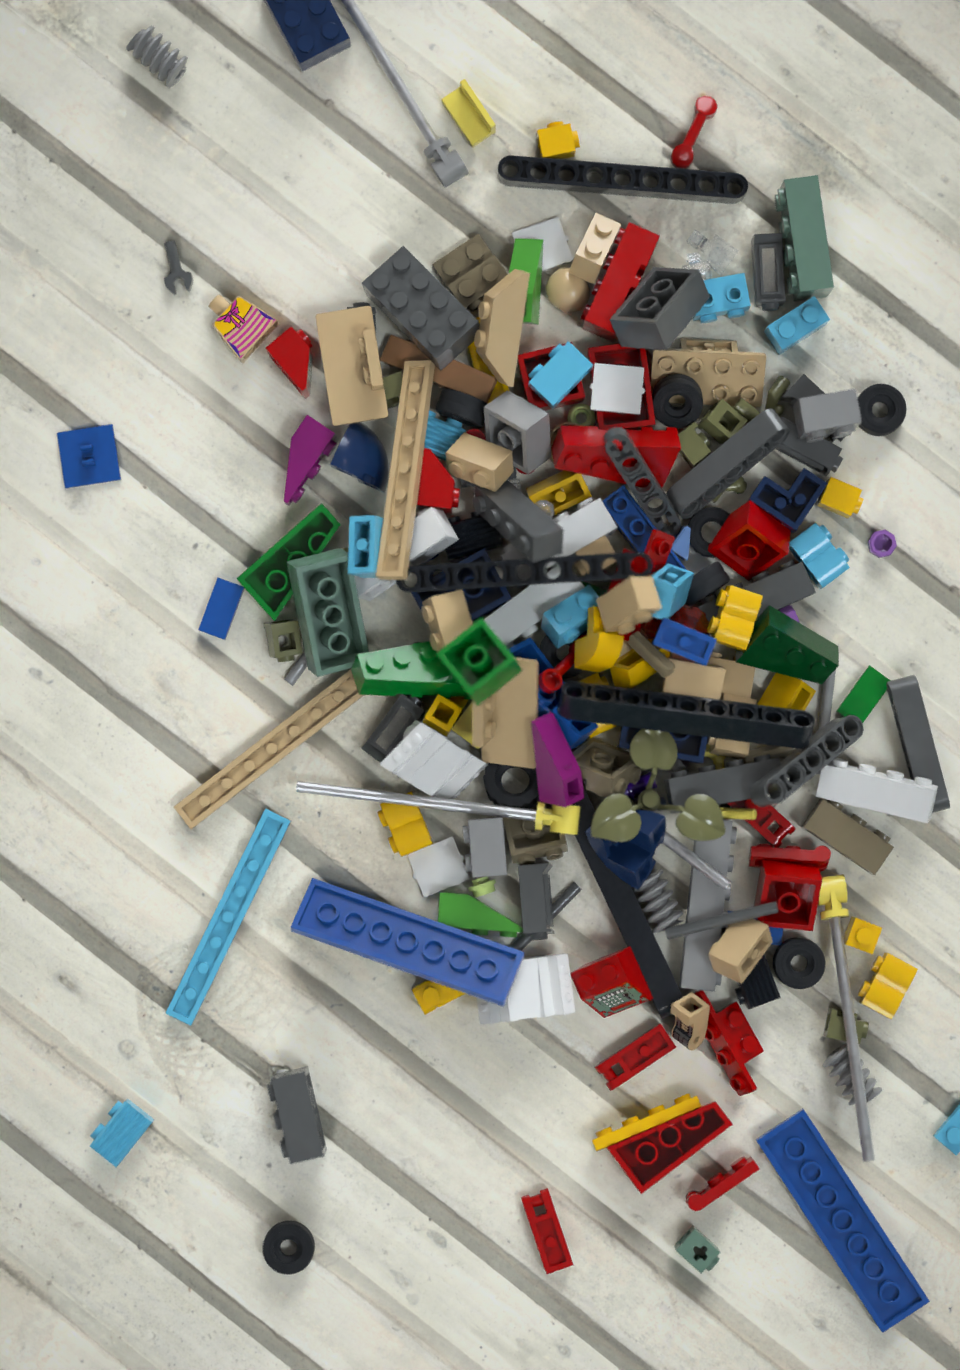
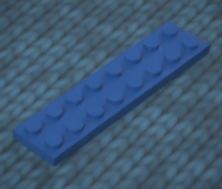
[290,878,524,1007]
[755,1108,930,1333]

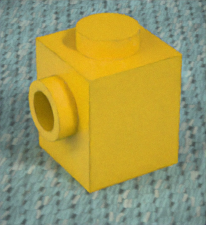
[537,121,580,159]

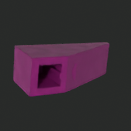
[284,415,337,506]
[531,712,584,808]

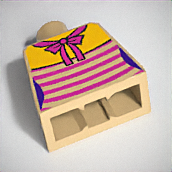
[208,294,279,364]

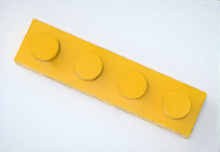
[592,1093,701,1151]

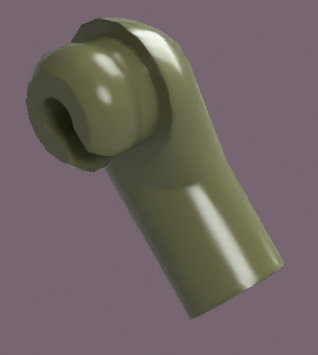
[733,398,760,424]

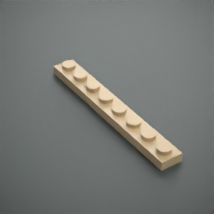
[376,360,435,580]
[174,670,364,829]

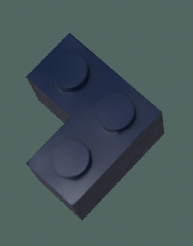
[747,468,828,534]

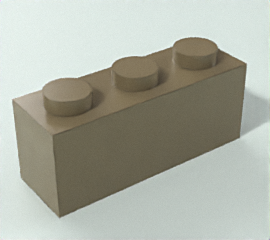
[801,799,894,875]

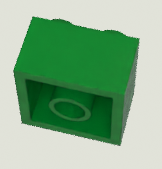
[436,618,523,707]

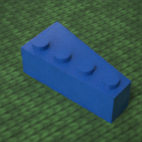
[508,637,598,750]

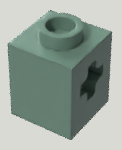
[674,1225,721,1274]

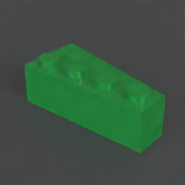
[237,503,341,621]
[351,641,472,700]

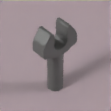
[164,241,193,295]

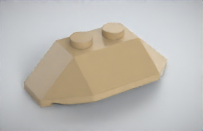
[474,269,530,387]

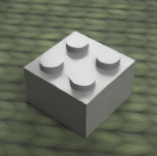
[792,389,862,443]
[484,390,551,474]
[463,817,507,878]

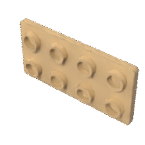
[315,306,389,426]
[650,338,766,407]
[472,658,538,769]

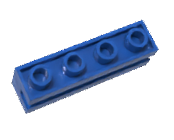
[602,485,687,570]

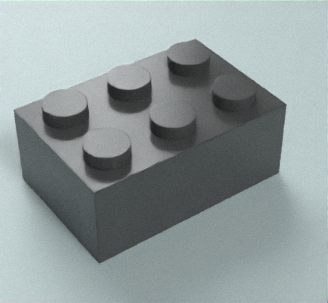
[610,267,710,350]
[267,1066,327,1164]

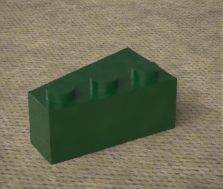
[736,605,839,684]

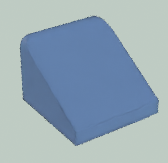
[671,526,691,561]

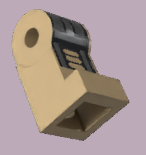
[671,992,710,1051]

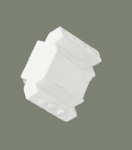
[379,720,488,800]
[477,953,575,1024]

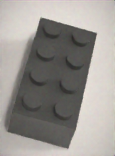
[362,246,480,371]

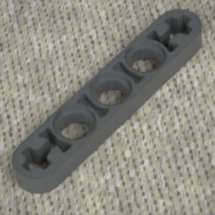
[603,427,681,536]

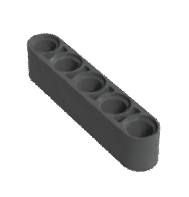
[666,408,790,519]
[886,675,950,813]
[750,715,864,807]

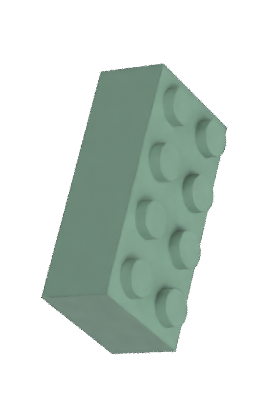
[775,175,834,302]
[287,548,369,677]

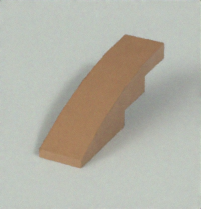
[380,335,497,404]

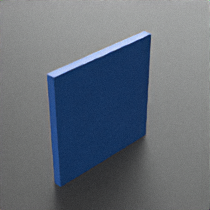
[57,424,121,488]

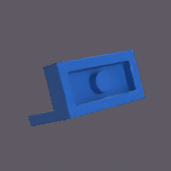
[651,618,717,666]

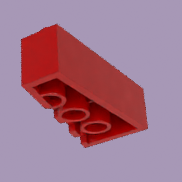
[580,222,660,342]
[551,426,681,488]
[607,1101,733,1194]

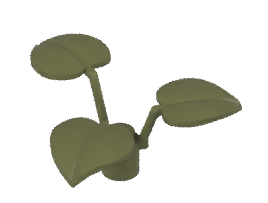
[591,729,726,842]

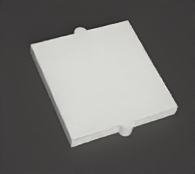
[512,217,573,272]
[590,363,645,415]
[407,836,470,898]

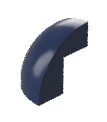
[330,422,389,493]
[586,810,666,890]

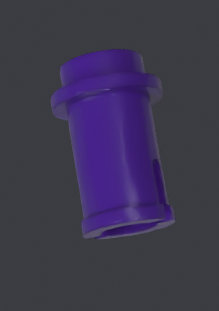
[624,771,657,800]

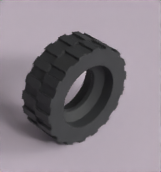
[483,763,540,809]

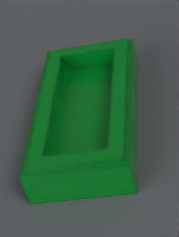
[836,665,891,723]

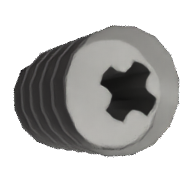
[126,26,188,88]
[632,869,684,933]
[822,1043,882,1105]

